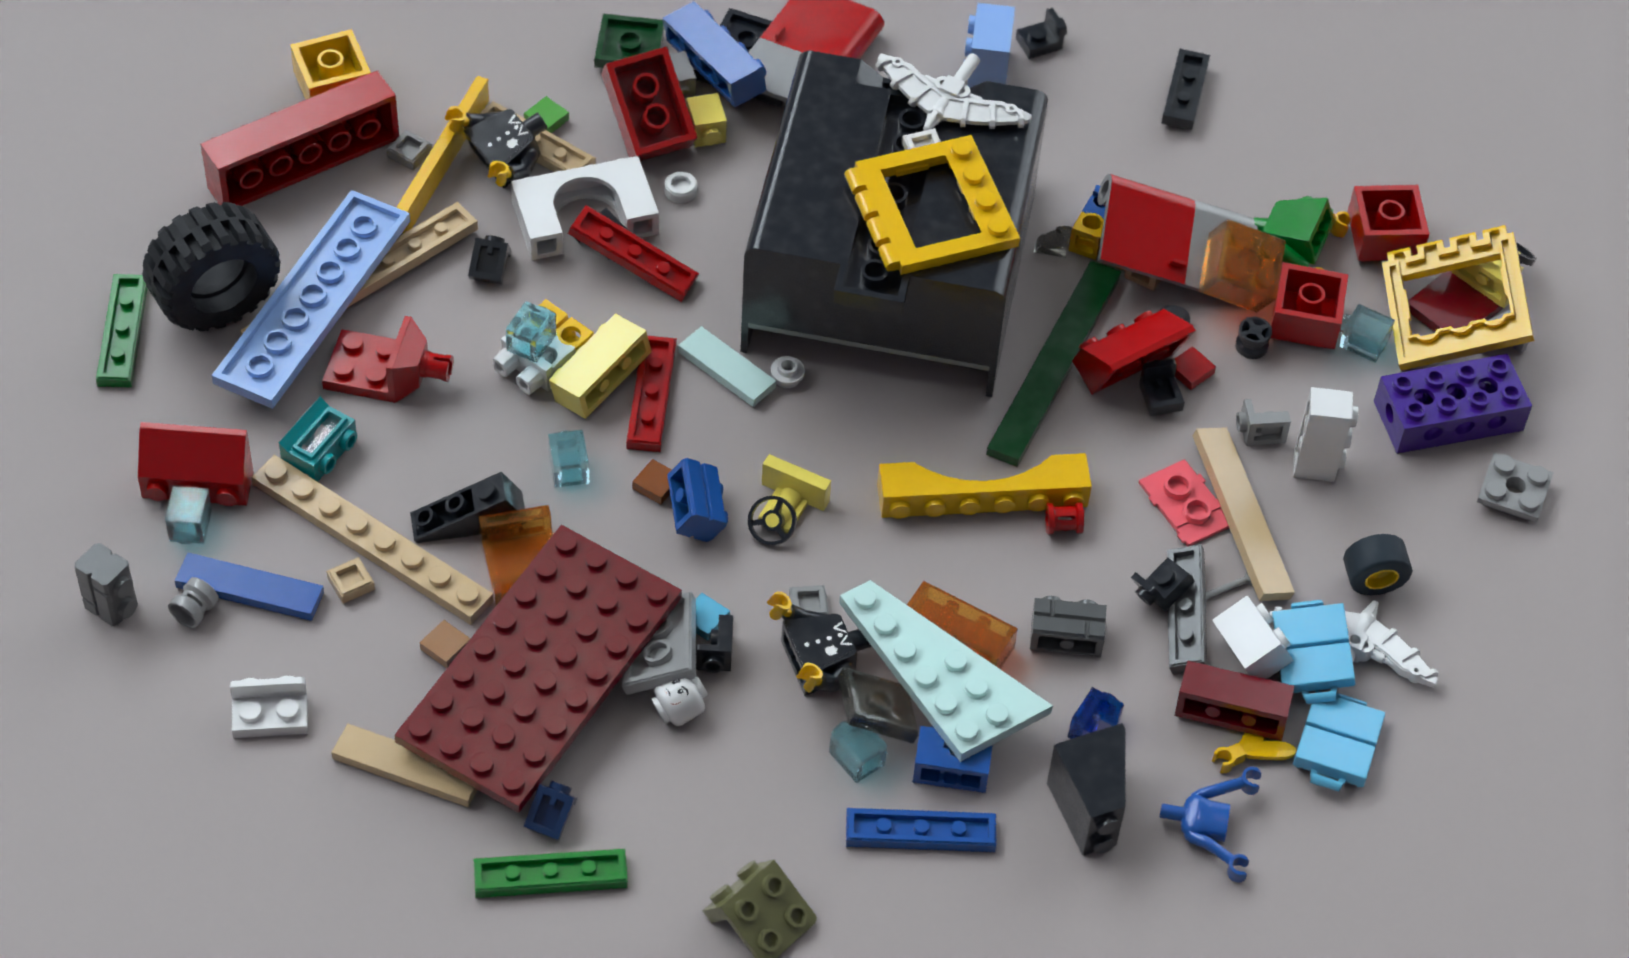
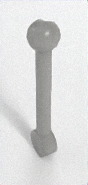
[1206,572,1252,602]

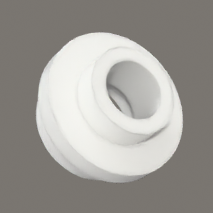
[771,356,805,388]

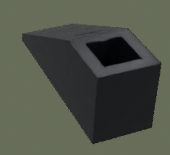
[410,472,527,543]

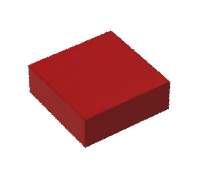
[1174,346,1216,390]

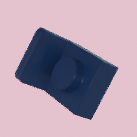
[523,780,578,840]

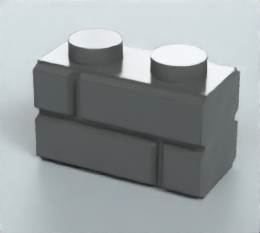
[74,543,138,627]
[1029,596,1107,657]

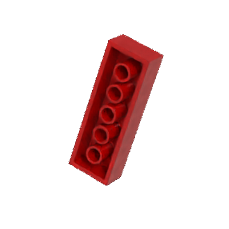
[200,70,399,206]

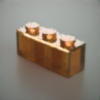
[907,581,1018,669]

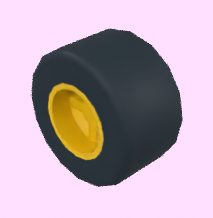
[1343,534,1413,595]

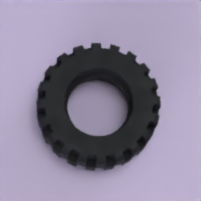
[142,202,281,331]

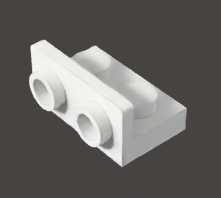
[230,676,308,738]

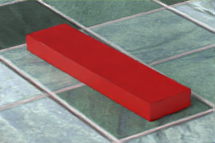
[568,205,700,302]
[626,335,677,452]

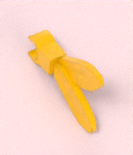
[1212,733,1297,773]

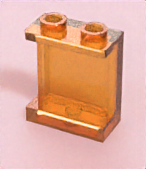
[479,505,553,606]

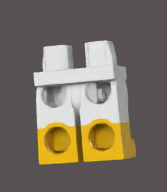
[493,299,594,395]

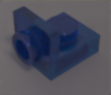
[1067,687,1124,739]

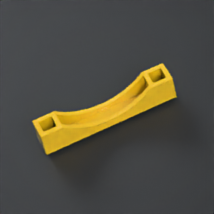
[877,453,1092,519]

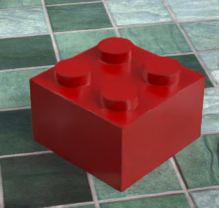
[1347,185,1430,261]
[1271,262,1349,350]

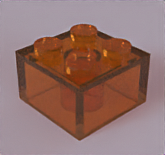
[1199,219,1286,313]

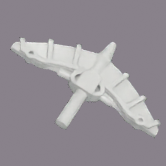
[875,53,1032,131]
[1270,600,1439,688]

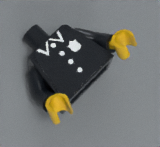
[444,106,548,189]
[767,591,872,696]

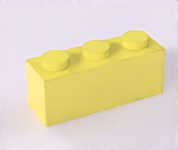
[549,313,652,419]

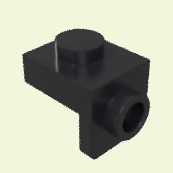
[1139,359,1185,416]

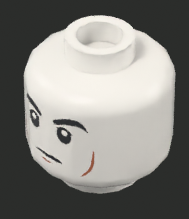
[651,676,708,726]

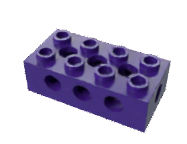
[1373,354,1532,454]

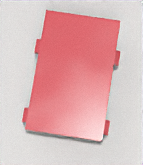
[1138,459,1229,546]

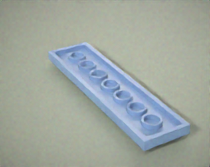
[211,190,410,409]

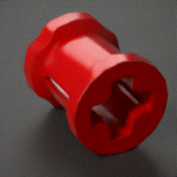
[1045,502,1084,535]

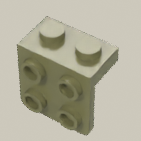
[703,859,816,958]

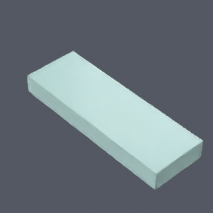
[678,326,776,407]

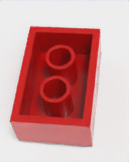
[601,46,698,161]

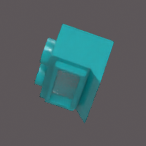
[278,396,358,482]

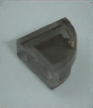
[1034,226,1072,258]

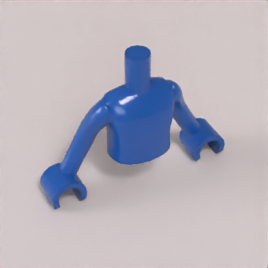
[1159,767,1262,883]

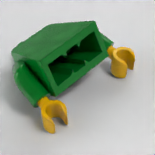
[1253,196,1351,270]

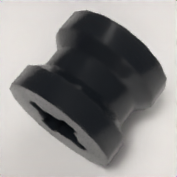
[1235,316,1272,359]

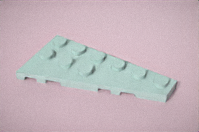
[839,580,1053,762]

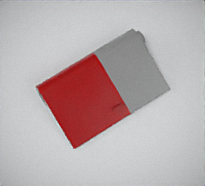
[748,0,885,106]
[1098,174,1258,304]

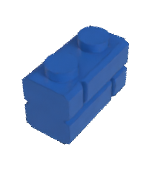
[667,458,728,542]

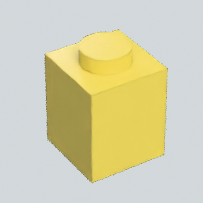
[686,93,727,147]

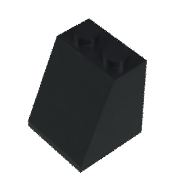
[1047,723,1126,856]

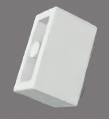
[1212,595,1294,679]

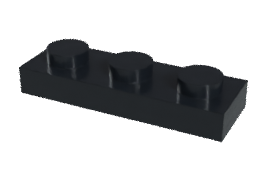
[1161,49,1210,130]

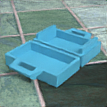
[1272,600,1356,704]
[1293,691,1386,792]

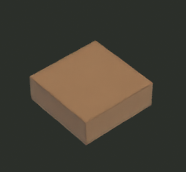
[419,620,471,668]

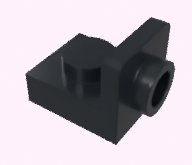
[1016,8,1067,59]
[468,235,512,285]
[1131,557,1195,611]
[696,615,733,673]

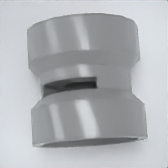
[168,577,219,628]

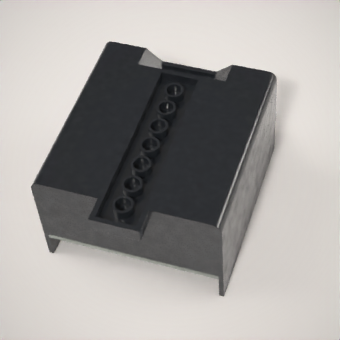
[740,51,1048,397]

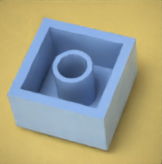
[964,3,1015,88]

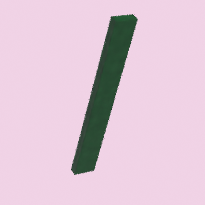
[986,260,1121,467]

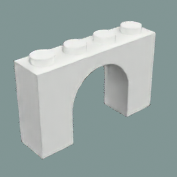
[511,156,659,261]

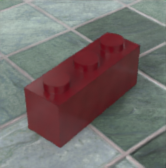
[1174,660,1295,741]

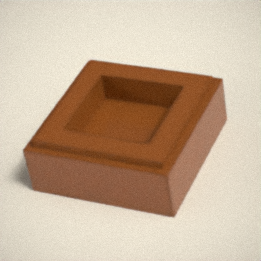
[632,459,672,505]

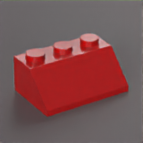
[1072,309,1196,395]
[137,422,254,506]

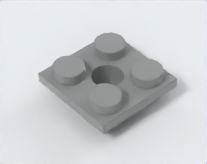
[1477,453,1554,522]

